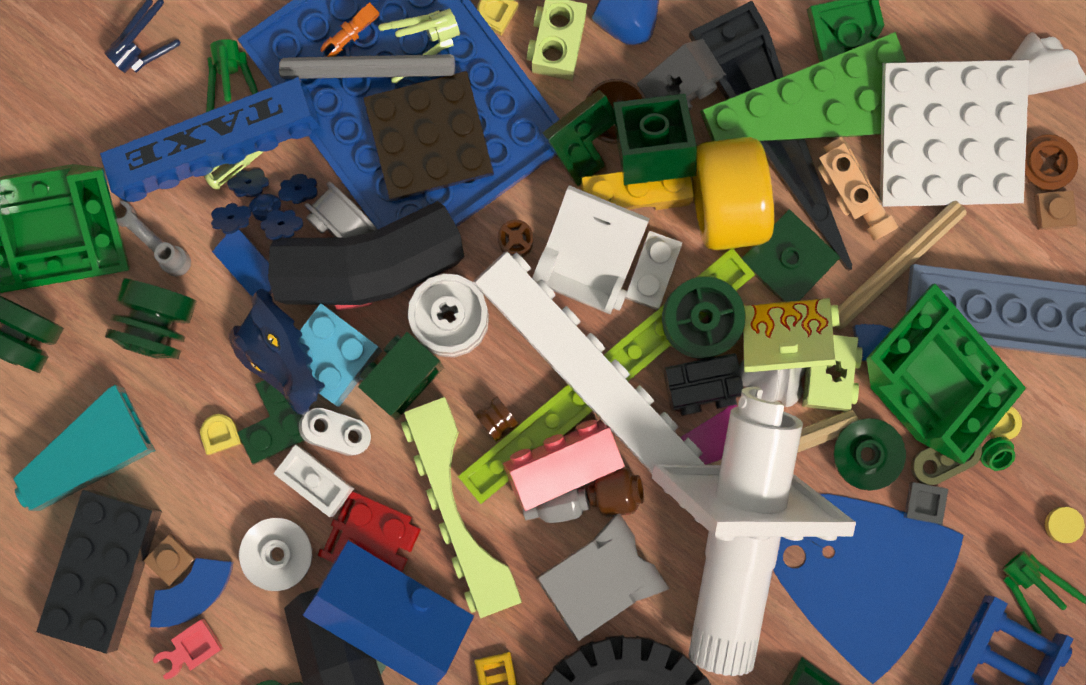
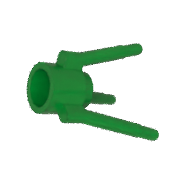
[206,39,258,112]
[1002,551,1086,634]

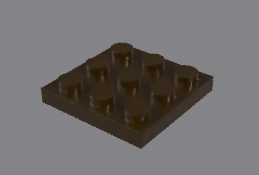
[363,71,494,202]

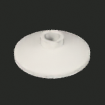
[239,518,312,591]

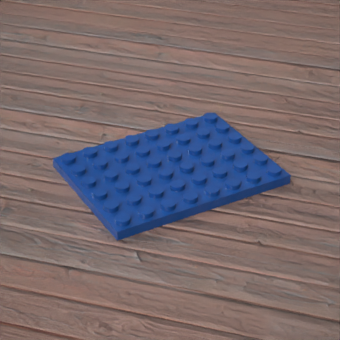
[238,0,559,229]

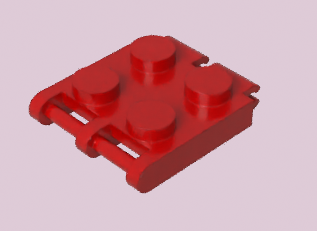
[317,491,421,572]

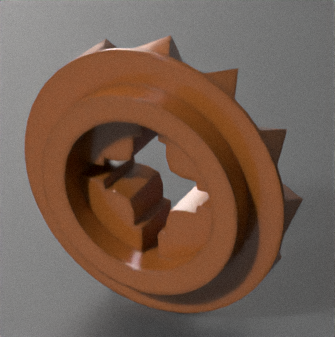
[1025,134,1078,190]

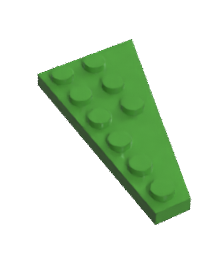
[700,32,907,141]

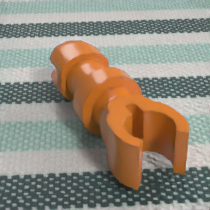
[320,3,380,57]

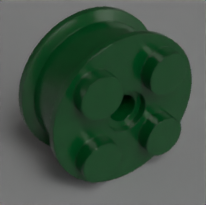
[662,276,746,359]

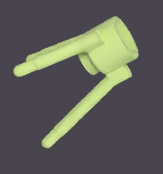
[378,8,460,83]

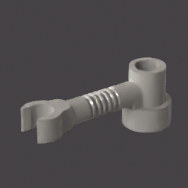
[116,201,191,277]

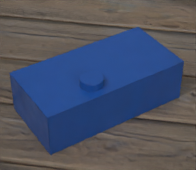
[303,540,474,685]

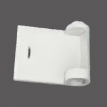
[532,185,650,314]

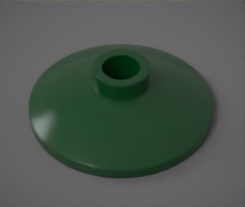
[833,418,906,491]

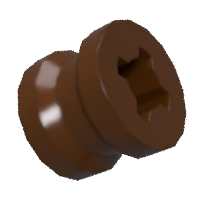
[498,219,534,258]
[474,396,518,442]

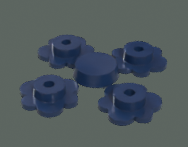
[211,168,318,240]

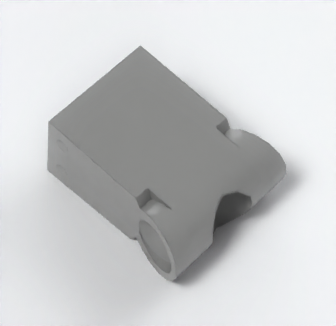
[536,514,669,641]

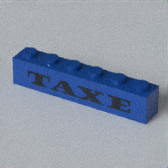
[100,77,321,202]

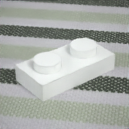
[625,231,683,310]
[274,445,354,517]

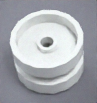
[408,274,489,358]

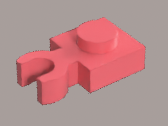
[153,618,224,680]

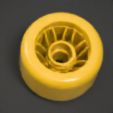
[692,137,774,250]

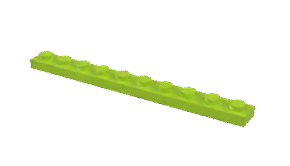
[458,248,755,504]

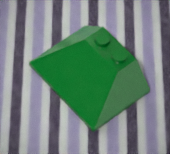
[0,164,130,293]
[866,283,1026,464]

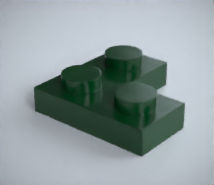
[542,90,615,186]
[238,380,318,465]

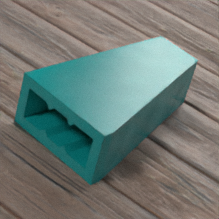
[13,385,156,511]

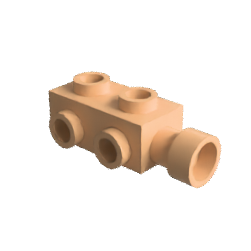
[818,137,899,241]

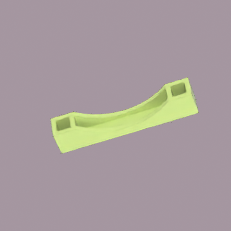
[401,397,522,619]

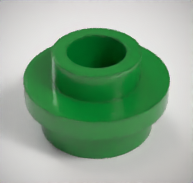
[980,437,1016,471]

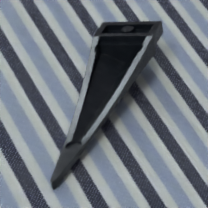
[689,1,852,271]

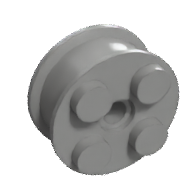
[304,181,377,238]

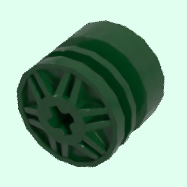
[105,278,197,359]

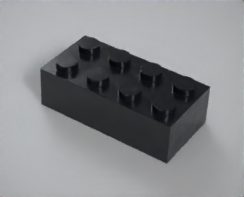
[36,490,162,654]

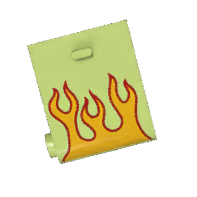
[743,298,840,372]

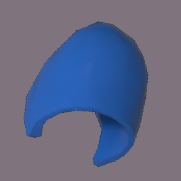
[592,0,659,45]

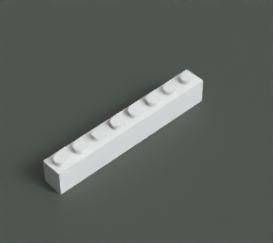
[473,252,705,474]

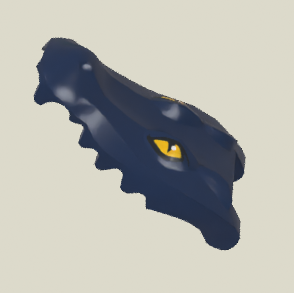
[229,289,325,415]

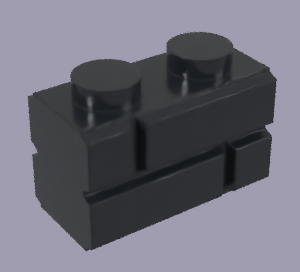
[663,353,744,416]

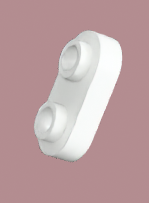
[299,408,371,456]

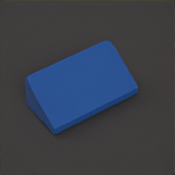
[212,229,272,297]

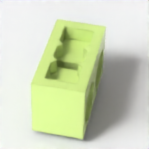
[526,0,587,81]

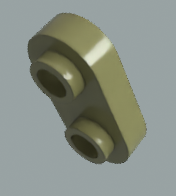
[911,444,982,485]

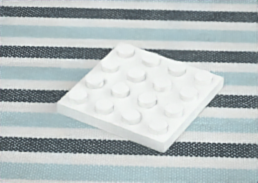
[880,59,1029,207]

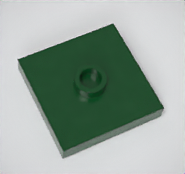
[742,209,841,302]

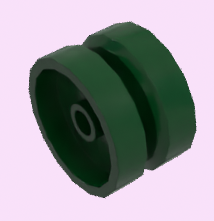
[0,296,64,373]

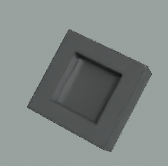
[904,482,948,525]

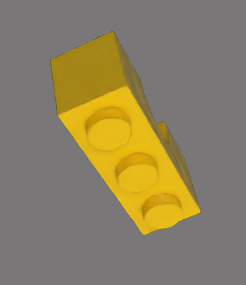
[581,172,694,210]

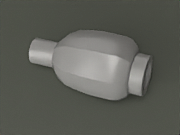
[523,488,590,523]

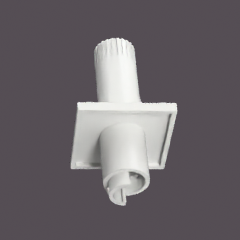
[652,387,856,676]

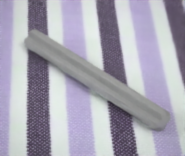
[279,54,455,79]

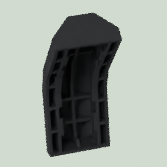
[268,201,465,305]
[284,587,384,685]

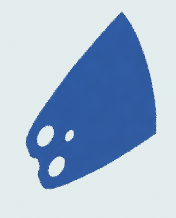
[773,494,964,684]

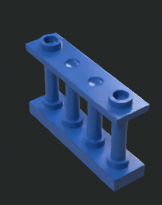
[940,595,1074,685]

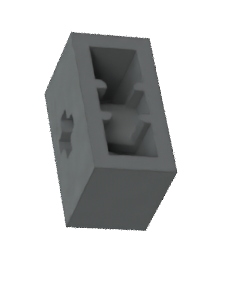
[637,39,726,111]

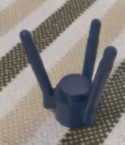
[104,0,181,73]

